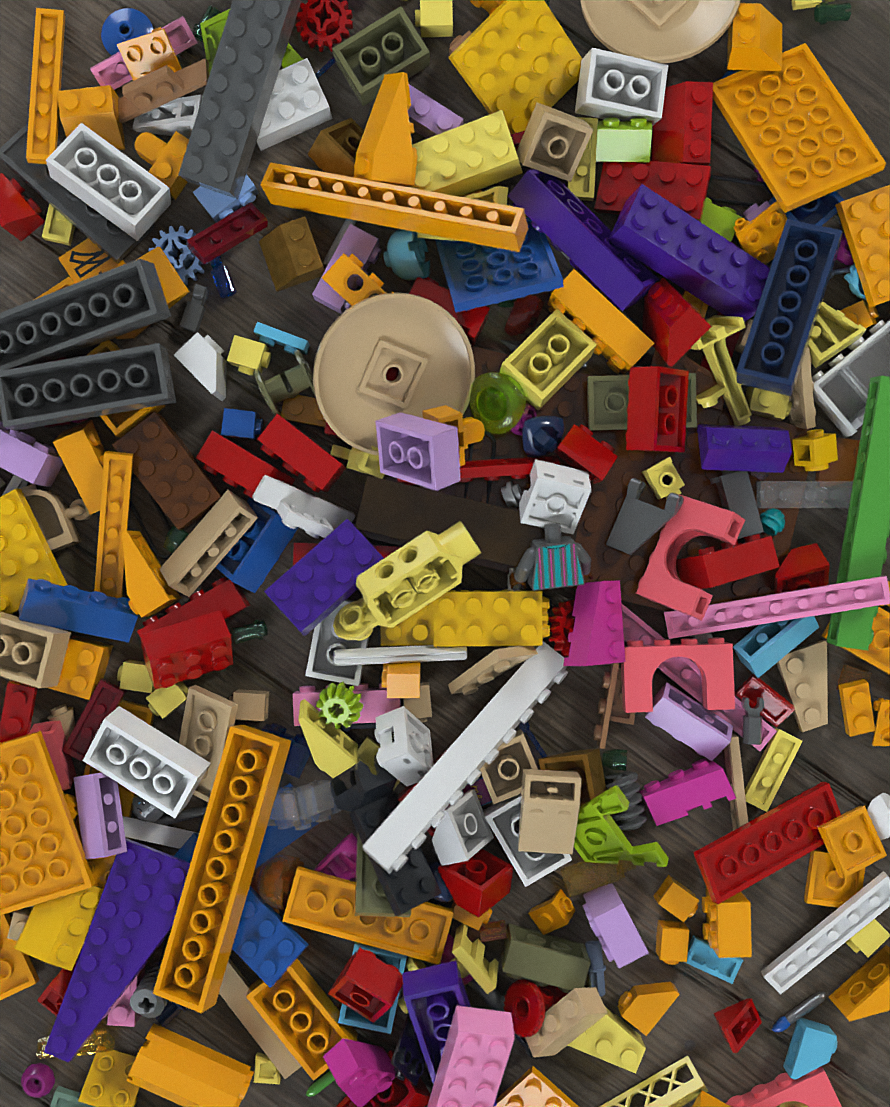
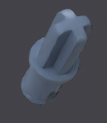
[585,941,606,997]

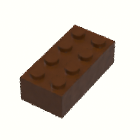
[112,412,224,530]

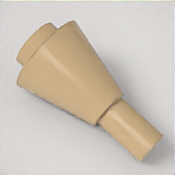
[47,704,75,741]

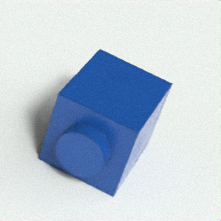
[221,408,263,441]

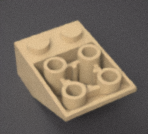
[518,769,581,854]

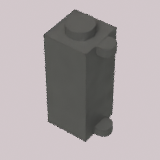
[710,470,764,539]

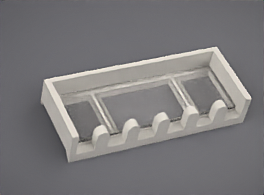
[812,313,890,439]

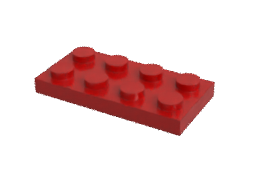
[594,161,711,222]

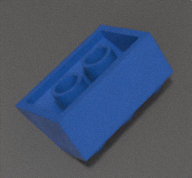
[216,497,299,593]

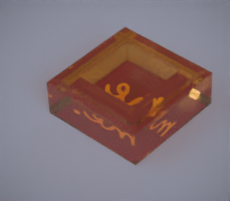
[480,920,508,942]

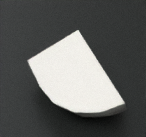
[867,793,890,841]

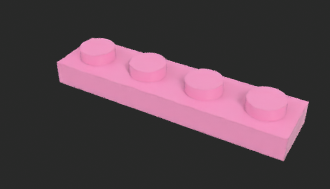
[90,16,198,90]

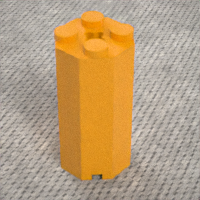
[127,1023,254,1107]

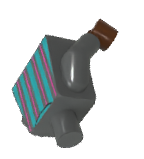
[509,523,593,591]

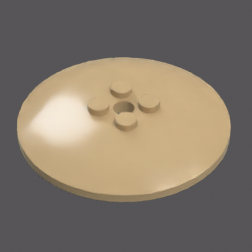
[580,0,741,64]
[313,293,475,456]

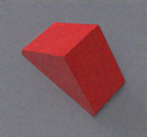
[713,998,762,1053]

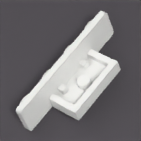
[252,475,355,538]

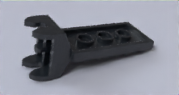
[330,755,442,917]

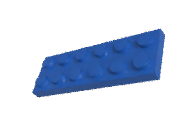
[174,833,309,988]

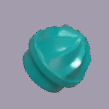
[760,508,785,536]

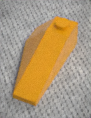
[354,72,417,186]

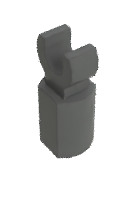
[180,284,209,333]
[742,697,764,745]

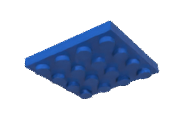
[435,217,564,313]

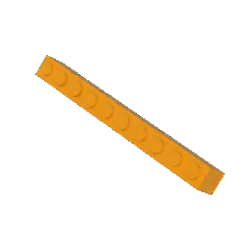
[260,162,528,252]

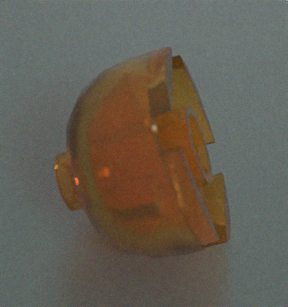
[256,855,304,911]

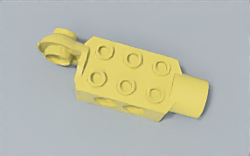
[333,521,481,641]

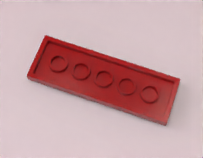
[693,782,841,904]

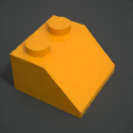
[727,3,782,71]
[57,85,125,150]

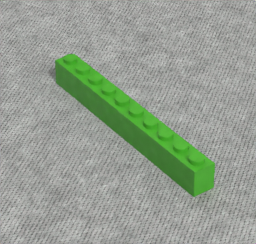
[827,375,890,651]

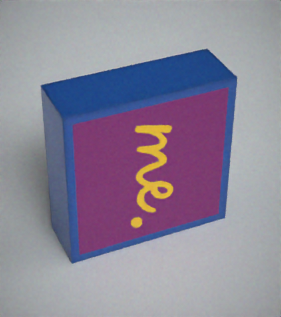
[462,776,493,806]

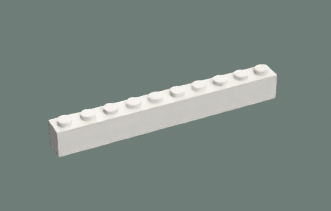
[362,641,568,874]

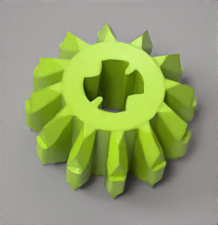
[316,681,364,729]

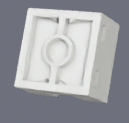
[519,459,591,534]
[375,706,434,786]

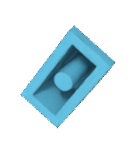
[783,1017,837,1080]

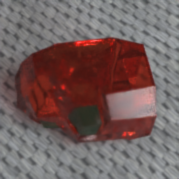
[504,295,544,337]

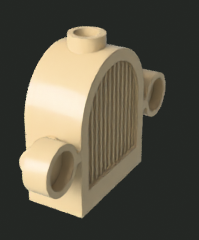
[21,484,93,553]

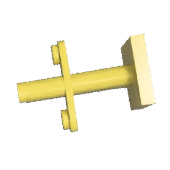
[690,315,752,426]
[398,924,499,1014]

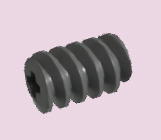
[606,771,647,831]
[129,961,168,1018]

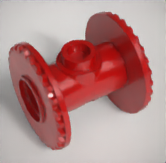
[503,979,568,1037]

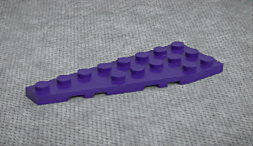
[44,838,190,1062]

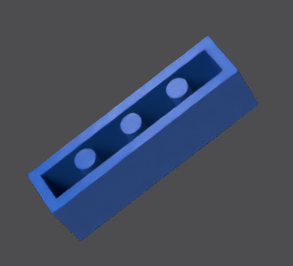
[19,578,139,643]

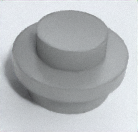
[501,481,523,507]

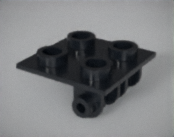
[391,1012,425,1086]

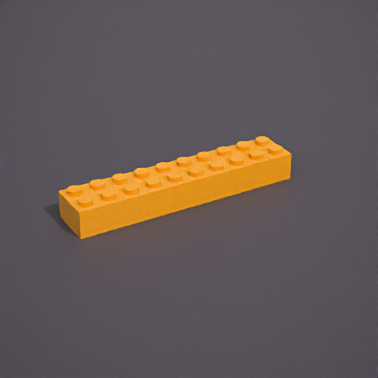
[153,725,292,1013]

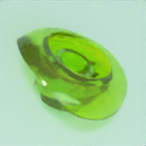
[469,372,526,434]

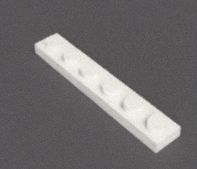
[761,871,890,994]

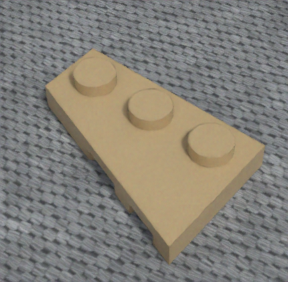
[788,347,816,429]
[777,640,828,732]
[448,646,538,695]

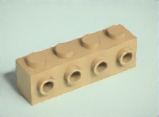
[160,490,258,597]

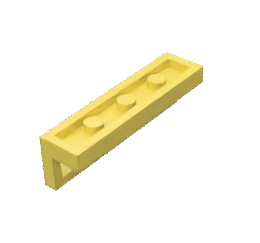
[599,1055,708,1107]

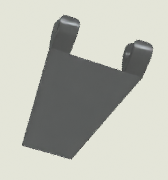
[606,478,684,555]

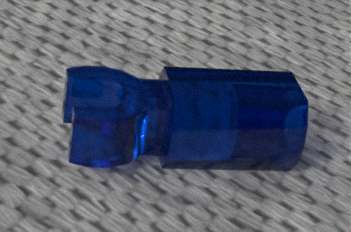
[210,255,238,299]

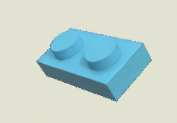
[253,322,310,355]

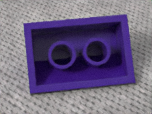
[697,424,792,473]

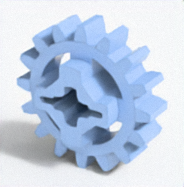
[148,226,207,285]

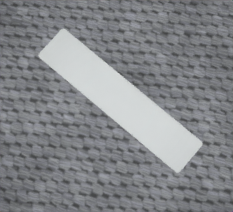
[122,816,199,849]

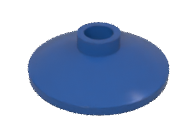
[101,8,154,56]

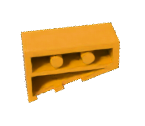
[53,419,105,515]

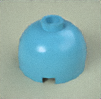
[384,229,430,280]

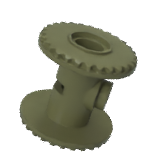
[254,350,315,417]

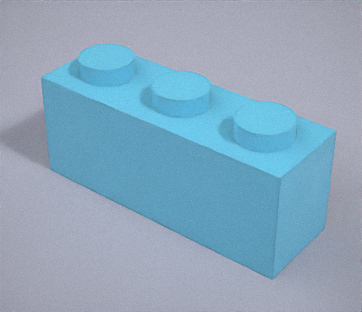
[733,616,819,678]

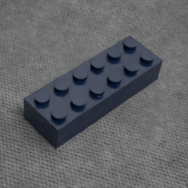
[736,219,843,396]

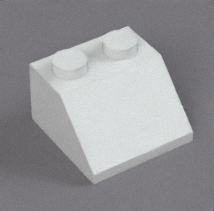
[174,332,226,401]
[432,789,494,866]

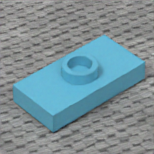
[684,935,743,984]

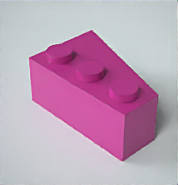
[563,581,625,666]
[639,758,736,826]
[323,1038,396,1107]

